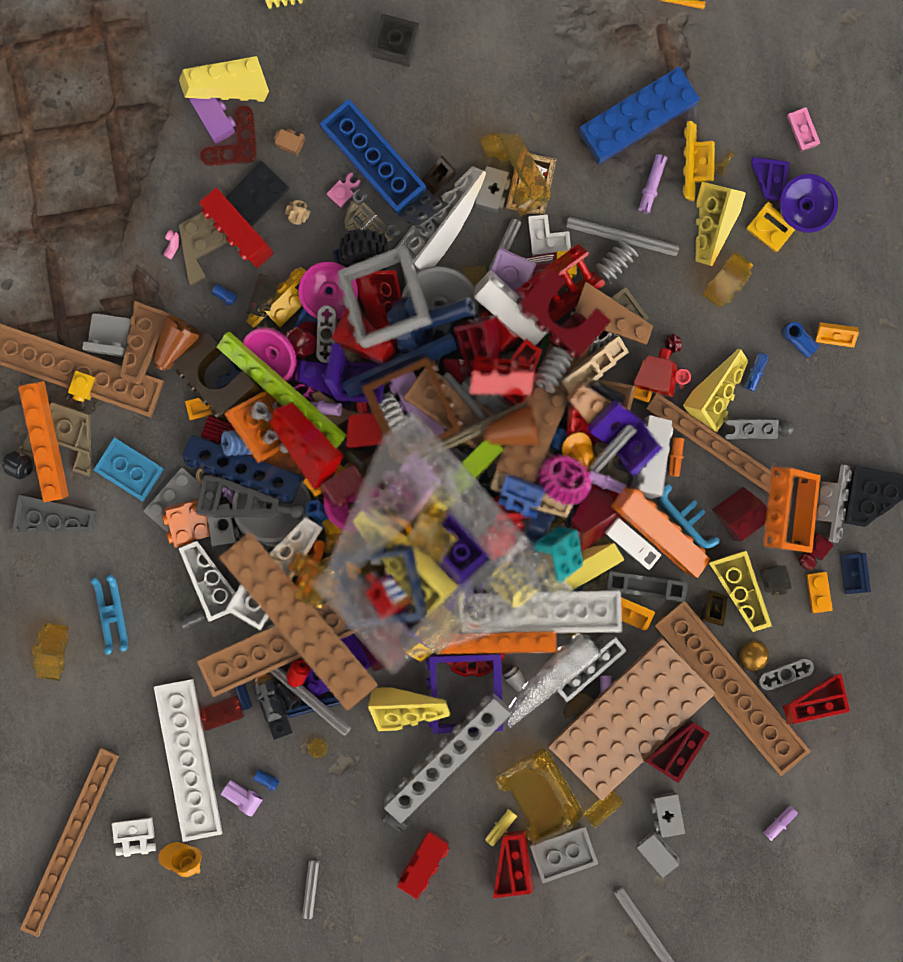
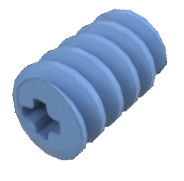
[221,431,252,456]

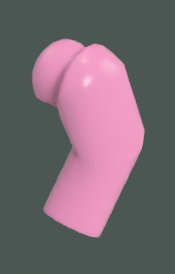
[163,230,179,260]

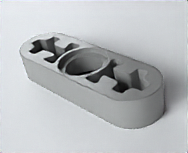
[317,305,336,363]
[758,658,814,690]

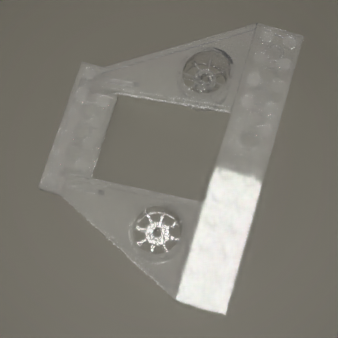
[311,410,573,674]

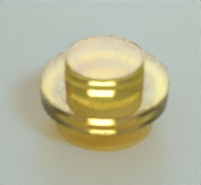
[308,739,328,759]

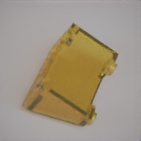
[480,133,551,217]
[494,748,582,846]

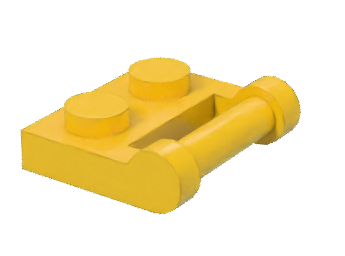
[746,201,795,253]

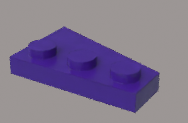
[296,361,351,406]

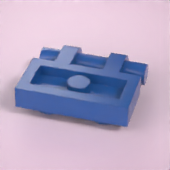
[498,474,545,519]

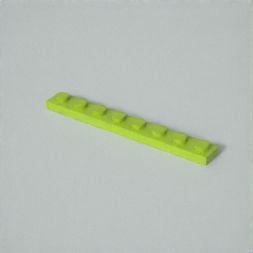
[217,331,347,448]

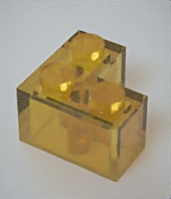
[702,251,754,308]
[406,502,457,564]
[288,551,335,607]
[32,623,69,681]

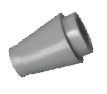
[502,665,529,695]

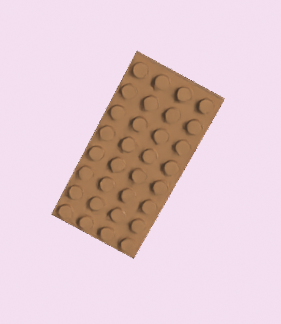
[547,637,715,801]

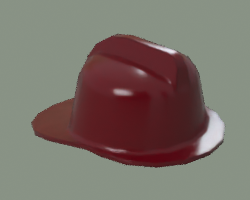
[285,321,318,359]

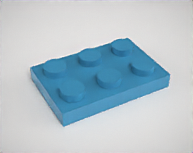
[94,437,165,502]

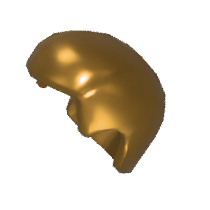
[739,640,770,671]

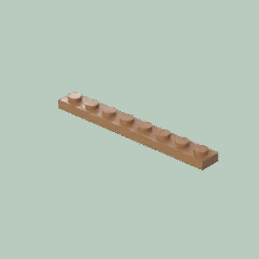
[646,393,779,494]

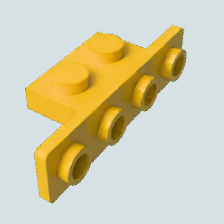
[683,121,715,201]
[247,267,306,328]

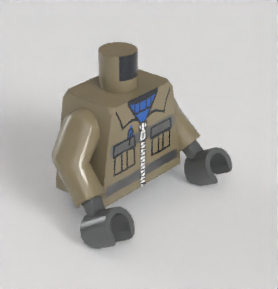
[344,189,400,242]

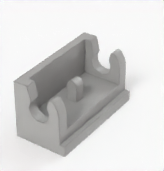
[637,829,680,878]

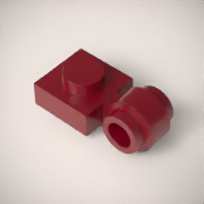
[798,533,834,571]

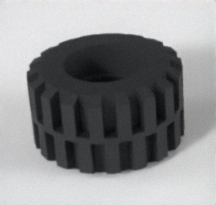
[340,229,389,271]

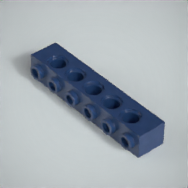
[182,435,302,503]

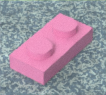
[787,107,820,151]

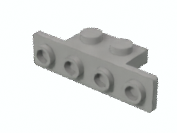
[816,464,852,543]

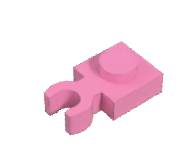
[327,172,361,208]

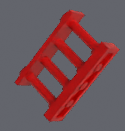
[516,243,605,322]

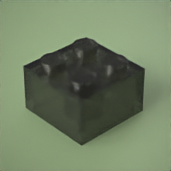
[372,13,420,67]

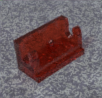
[200,696,245,731]

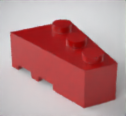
[493,830,534,898]

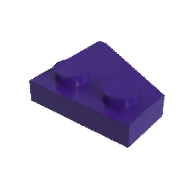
[751,157,789,201]

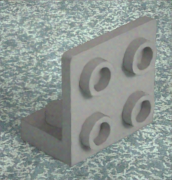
[82,313,131,357]

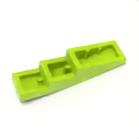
[438,441,504,495]

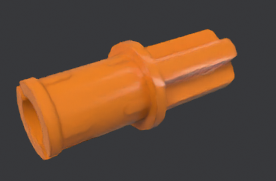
[668,437,685,477]

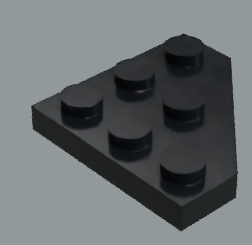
[844,466,903,527]

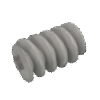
[595,241,638,284]
[534,347,573,393]

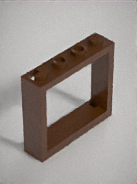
[362,357,463,461]

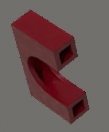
[518,268,611,359]

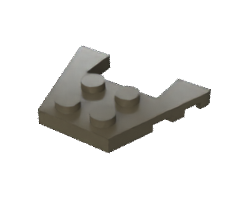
[179,212,240,285]
[17,402,92,476]

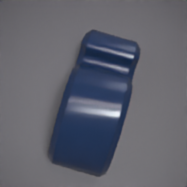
[520,510,556,554]

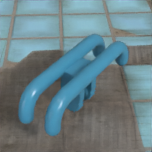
[658,484,720,548]
[90,574,128,655]

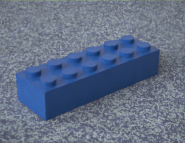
[578,66,700,165]
[320,99,426,216]

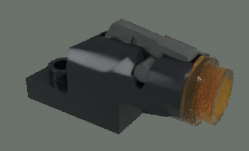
[252,673,293,740]

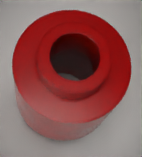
[286,659,311,687]

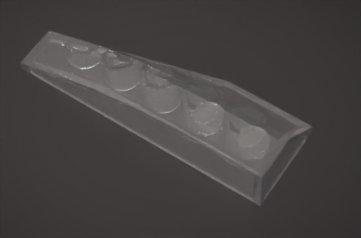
[505,632,603,728]

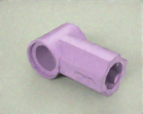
[221,780,263,816]

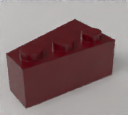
[453,315,500,378]
[644,720,710,783]

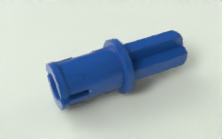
[744,353,769,392]

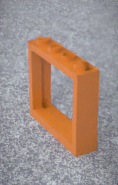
[764,467,821,553]

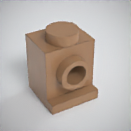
[274,129,306,157]

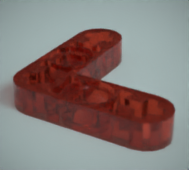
[200,106,257,166]

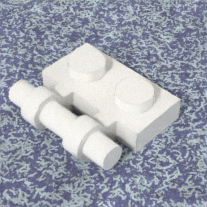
[112,817,156,857]

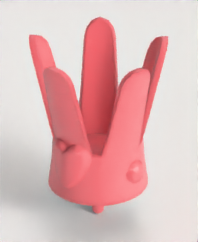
[675,369,691,389]

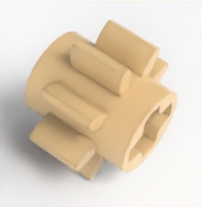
[285,200,310,225]

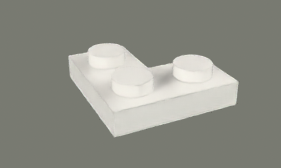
[528,214,571,256]

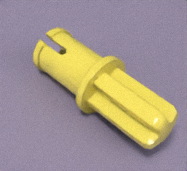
[485,809,518,846]

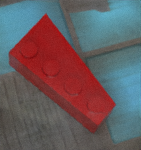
[199,187,274,269]
[355,270,402,352]
[269,403,343,490]

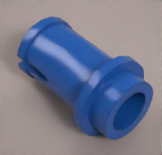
[211,283,238,306]
[253,769,280,791]

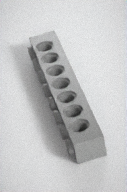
[384,693,511,823]

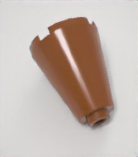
[153,315,201,371]
[483,405,540,445]

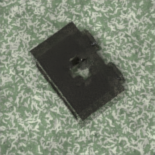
[760,565,792,596]

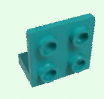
[534,527,583,583]

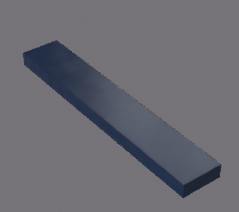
[342,334,458,398]

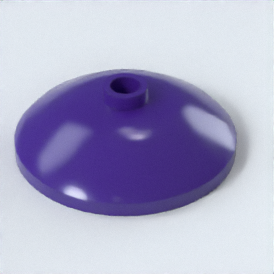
[779,174,838,233]

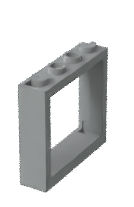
[338,246,432,348]

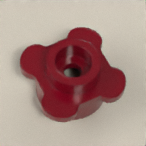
[665,334,682,354]

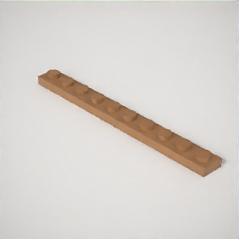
[20,747,120,937]

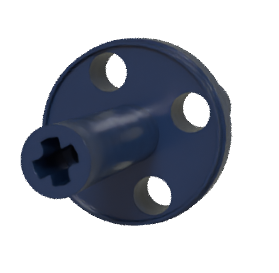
[387,296,475,354]

